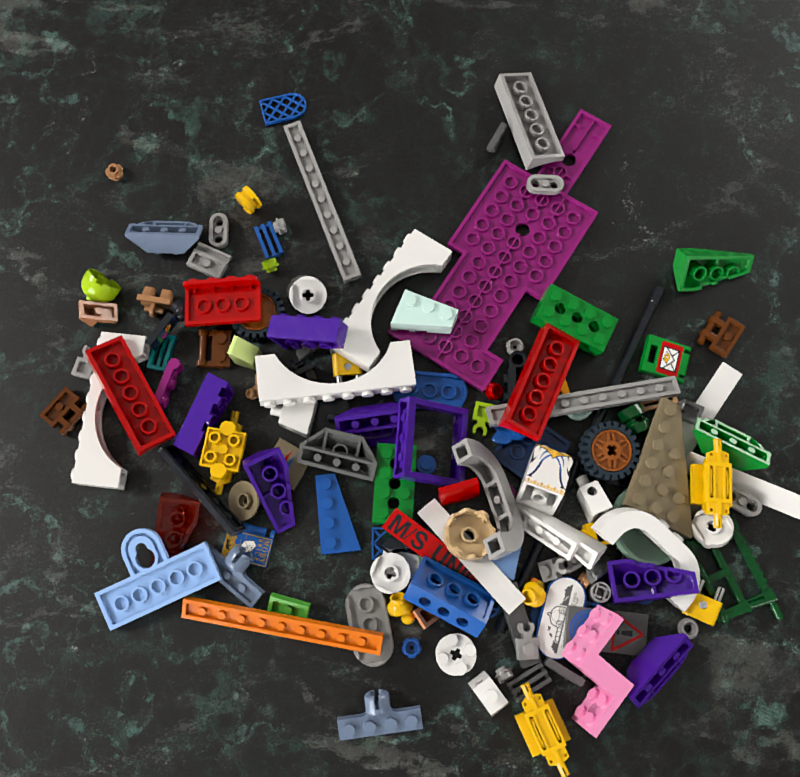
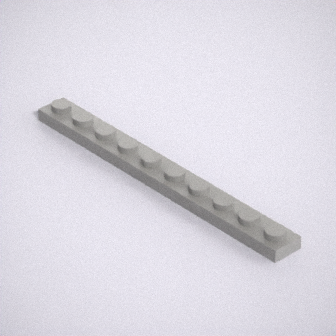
[283,120,361,284]
[485,376,681,428]

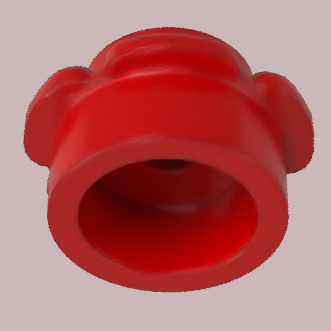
[485,382,503,401]

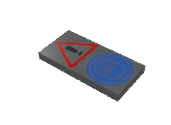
[563,605,649,656]

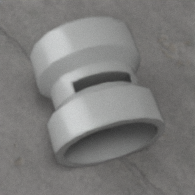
[587,582,611,603]

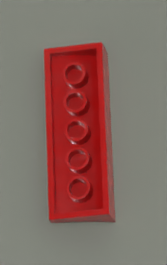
[498,323,580,442]
[85,335,176,457]

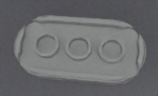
[345,583,394,667]

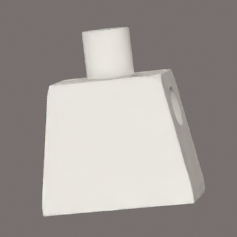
[270,400,318,438]
[576,474,613,523]
[468,671,508,716]

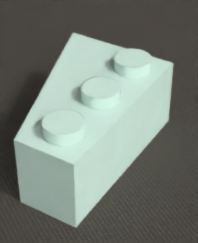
[391,289,459,334]

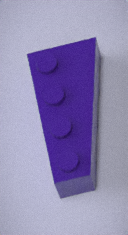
[266,313,348,350]
[173,372,236,459]

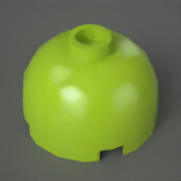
[81,268,121,303]

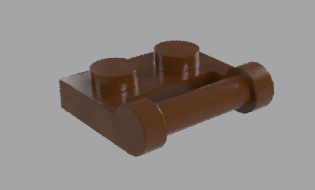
[196,329,233,368]

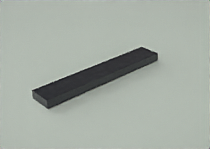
[157,445,246,537]

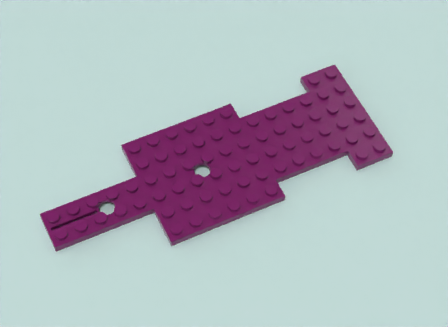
[387,109,612,393]

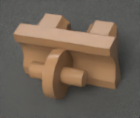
[136,286,173,318]

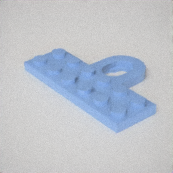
[94,528,223,631]

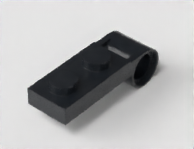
[503,350,527,404]

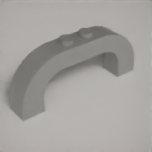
[452,438,524,560]

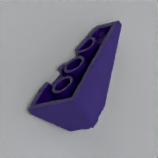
[242,447,295,534]
[607,559,699,606]

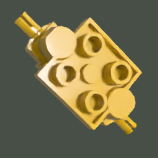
[199,411,247,496]
[690,439,733,529]
[514,682,571,777]

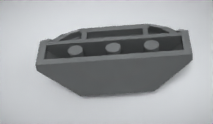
[296,427,378,482]

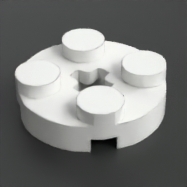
[289,276,327,314]
[692,510,734,549]
[370,553,411,594]
[435,633,477,676]

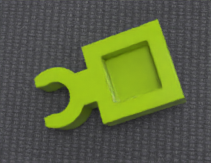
[472,401,494,437]

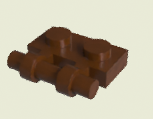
[697,311,746,359]
[39,386,87,436]

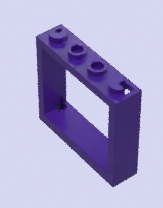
[393,396,469,487]

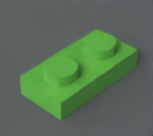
[267,592,311,618]

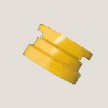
[234,186,262,215]

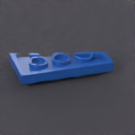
[315,473,361,555]

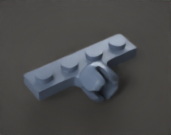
[201,541,265,608]
[337,689,423,741]

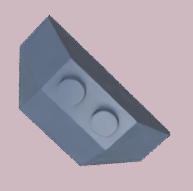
[125,221,203,255]

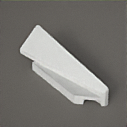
[516,502,607,570]

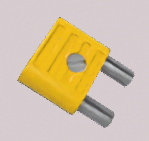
[331,353,364,383]
[682,578,725,626]

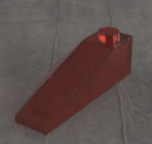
[149,492,201,567]

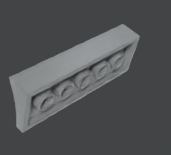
[494,72,565,170]

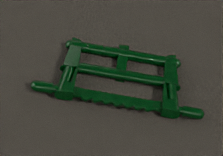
[683,513,784,624]

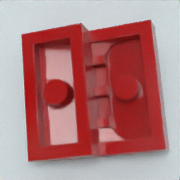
[438,477,480,507]

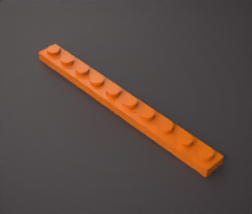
[181,596,384,655]

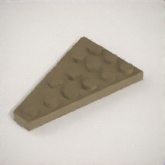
[622,397,693,539]

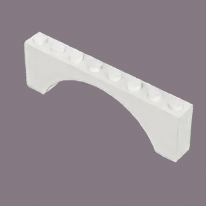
[331,229,452,372]
[71,332,150,490]
[255,340,416,408]

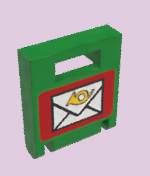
[638,334,692,385]

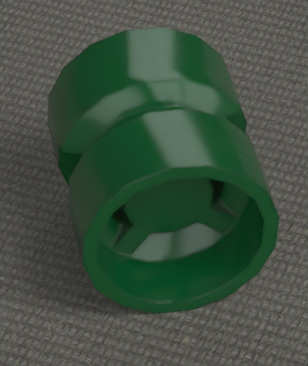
[617,403,651,436]

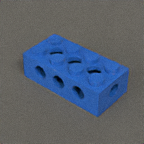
[403,555,495,638]

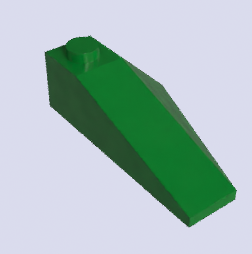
[673,248,755,292]

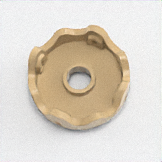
[443,508,496,561]

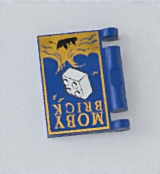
[221,522,276,568]

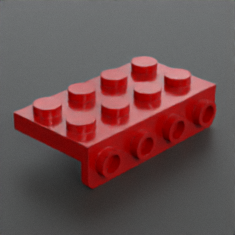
[183,274,262,327]

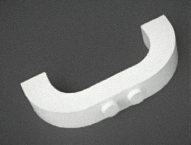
[591,507,700,612]

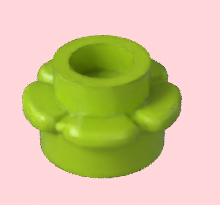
[262,258,279,273]

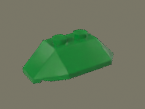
[693,417,771,471]

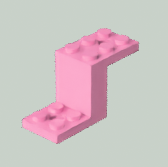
[561,605,634,738]

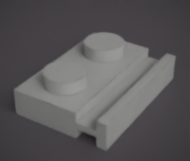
[186,242,232,279]

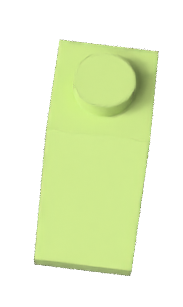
[227,335,262,370]

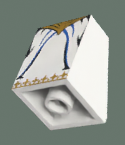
[515,443,574,516]

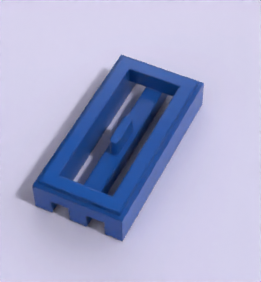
[254,221,284,260]

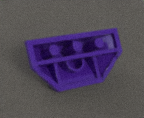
[334,402,399,447]
[627,633,694,709]

